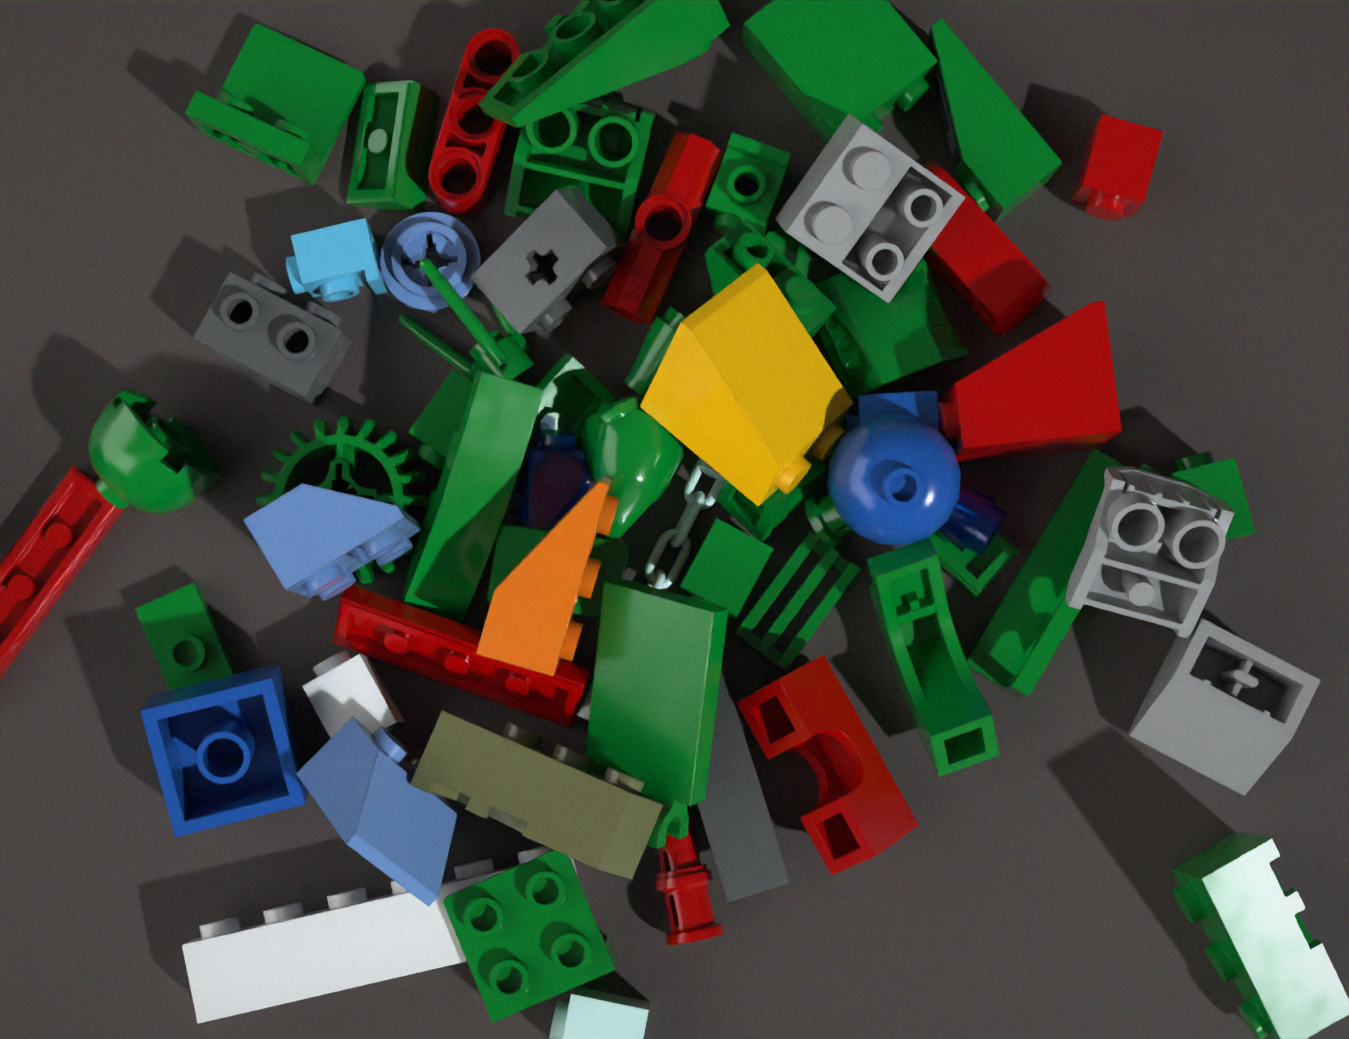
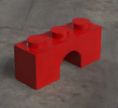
[736,654,919,875]

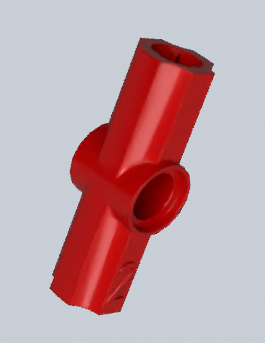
[601,132,725,327]

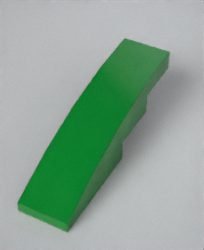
[400,370,544,624]

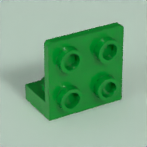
[185,24,366,186]
[443,850,618,1023]

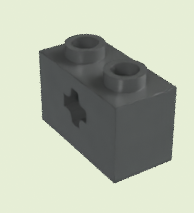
[470,188,627,334]

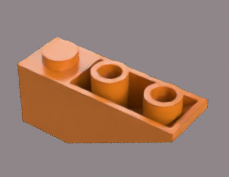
[476,476,620,676]

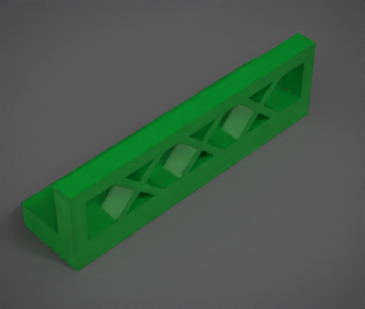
[965,448,1161,698]

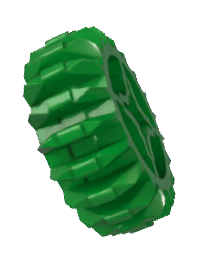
[256,415,429,585]

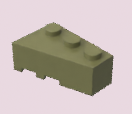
[410,710,663,879]

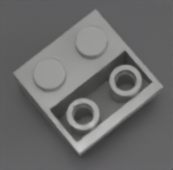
[775,114,966,303]
[1127,618,1321,796]

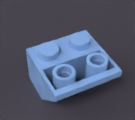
[243,483,421,601]

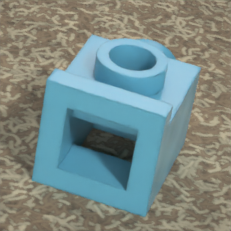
[286,218,388,302]

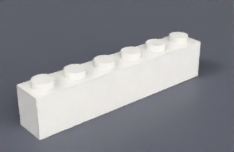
[182,846,577,1024]

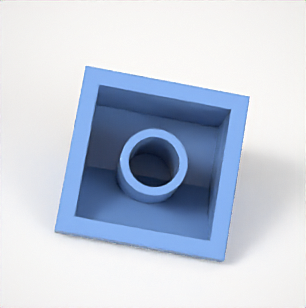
[297,717,457,907]

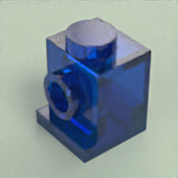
[510,429,590,528]

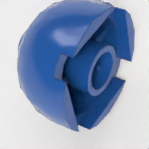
[827,413,961,545]

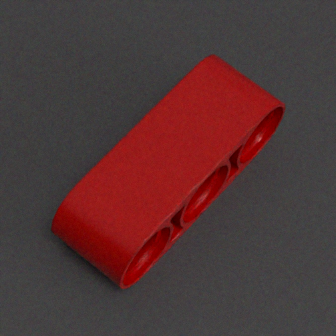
[428,28,521,218]
[923,161,1052,337]

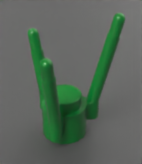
[398,258,535,383]

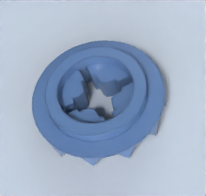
[380,212,482,313]

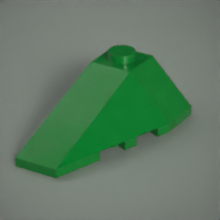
[478,0,730,128]

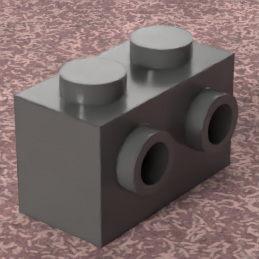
[193,271,352,407]

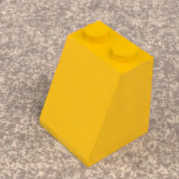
[640,263,853,507]

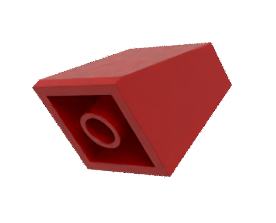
[938,301,1122,464]

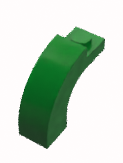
[867,538,1000,777]

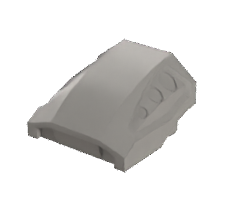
[1065,466,1234,639]

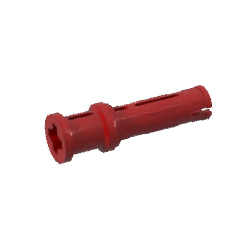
[654,805,724,946]

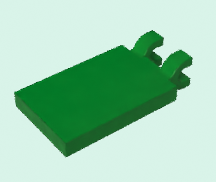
[585,578,729,849]

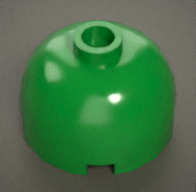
[88,388,220,514]

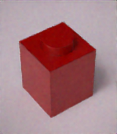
[1070,114,1164,221]

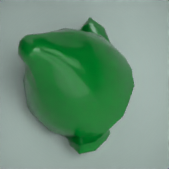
[582,397,686,539]

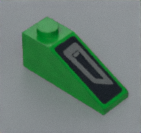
[925,18,1062,223]

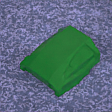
[504,96,656,242]
[815,257,969,402]

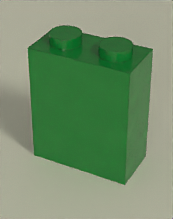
[742,0,938,145]

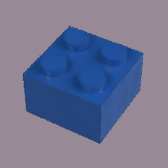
[140,664,309,837]

